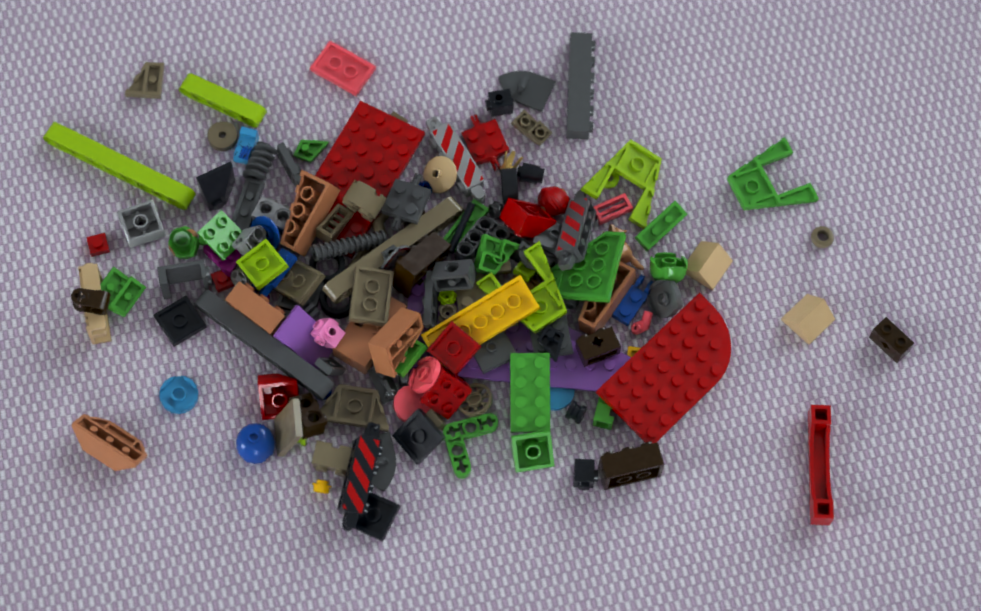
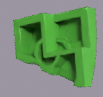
[474,234,520,275]

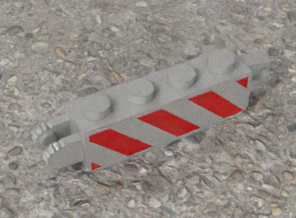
[426,116,485,204]

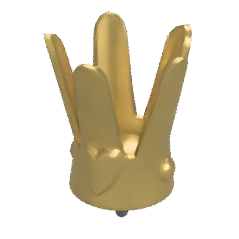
[499,150,523,173]

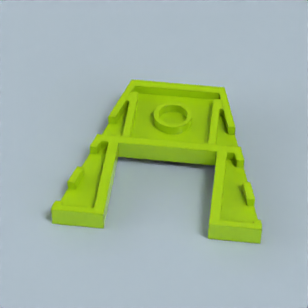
[580,139,662,229]
[476,241,567,334]

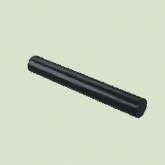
[449,202,475,254]

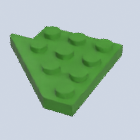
[551,231,626,303]

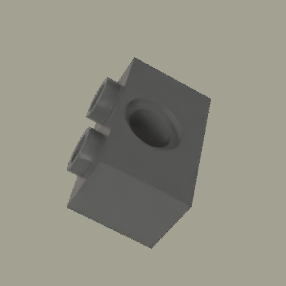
[431,259,477,292]

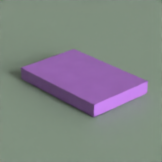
[273,305,333,370]

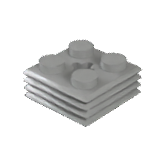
[117,200,166,248]

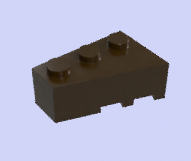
[392,232,451,298]

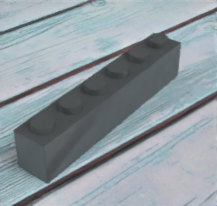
[566,32,596,140]

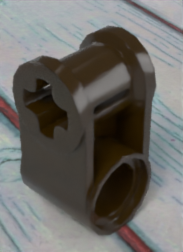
[71,288,111,315]

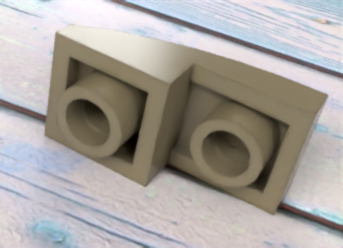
[511,109,552,146]

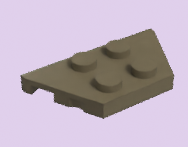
[320,384,389,432]

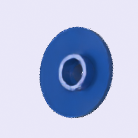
[251,216,280,250]

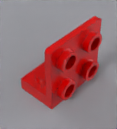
[420,364,473,419]

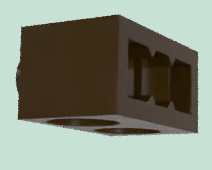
[288,392,327,439]

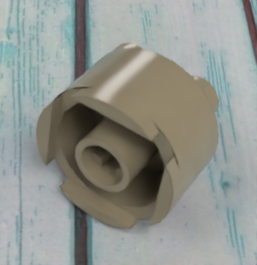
[342,179,387,222]

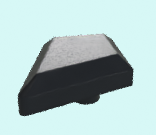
[537,324,564,362]

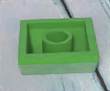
[510,430,555,473]

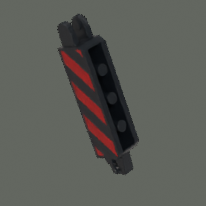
[337,422,383,531]

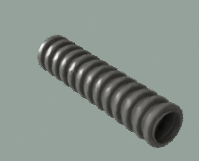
[311,230,387,261]

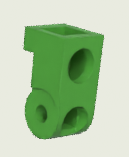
[592,397,614,430]

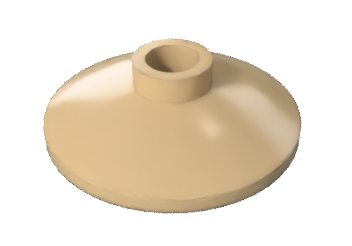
[423,156,457,193]

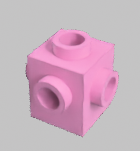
[310,318,346,348]

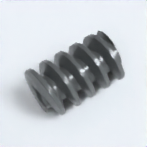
[242,141,277,180]

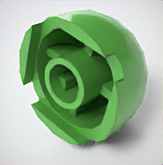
[650,252,688,284]

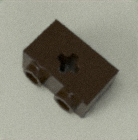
[869,317,914,363]
[575,326,621,367]

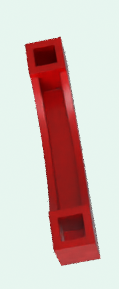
[808,405,834,526]

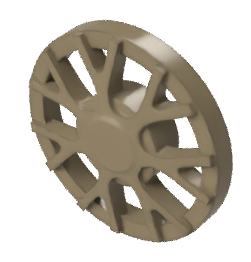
[459,383,493,417]

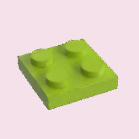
[236,239,289,291]

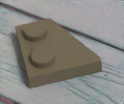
[125,62,165,99]

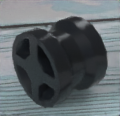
[565,400,588,424]

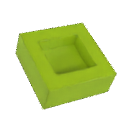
[513,261,537,283]

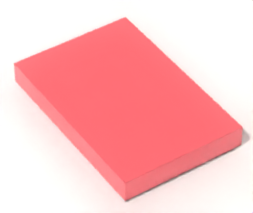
[310,41,376,96]

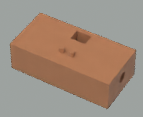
[332,296,407,375]

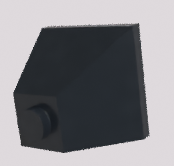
[196,161,235,211]

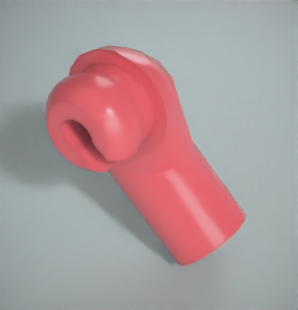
[631,310,653,335]

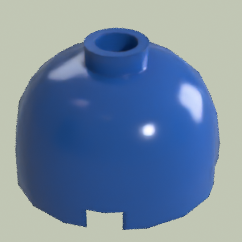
[236,423,276,464]

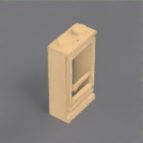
[78,263,111,345]

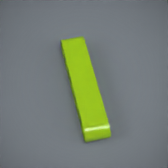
[179,73,267,128]

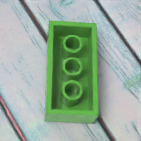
[510,353,550,433]

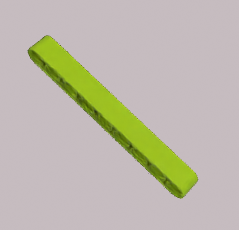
[43,122,196,210]

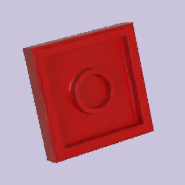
[426,321,482,376]

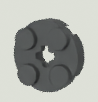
[647,280,683,318]

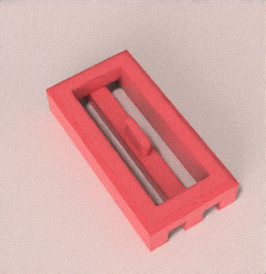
[593,193,634,225]

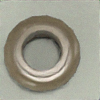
[811,226,834,248]

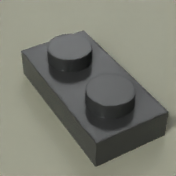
[314,357,346,376]

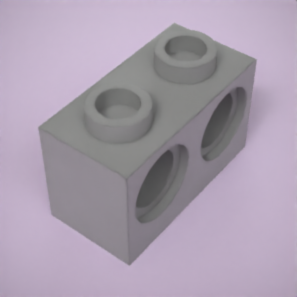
[251,196,291,235]

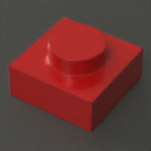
[86,233,110,257]
[211,270,235,293]

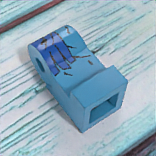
[233,126,259,165]

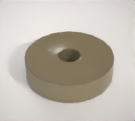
[207,121,238,151]

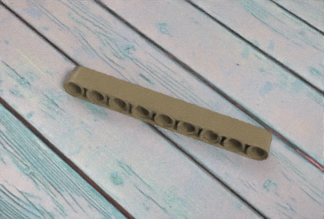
[322,196,464,304]

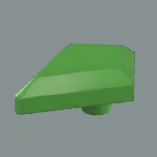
[293,139,329,163]

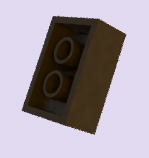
[598,442,664,490]

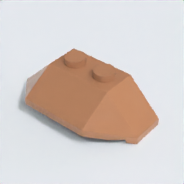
[71,414,147,471]

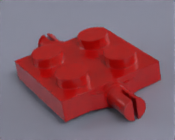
[461,114,510,171]

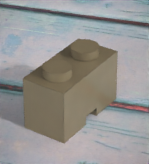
[312,440,352,477]

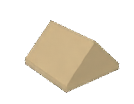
[686,241,733,291]
[781,294,835,345]

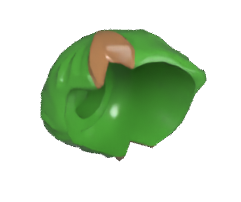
[168,226,200,259]

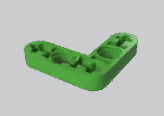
[443,413,499,479]

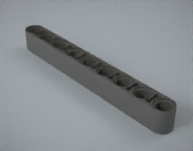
[194,289,335,400]

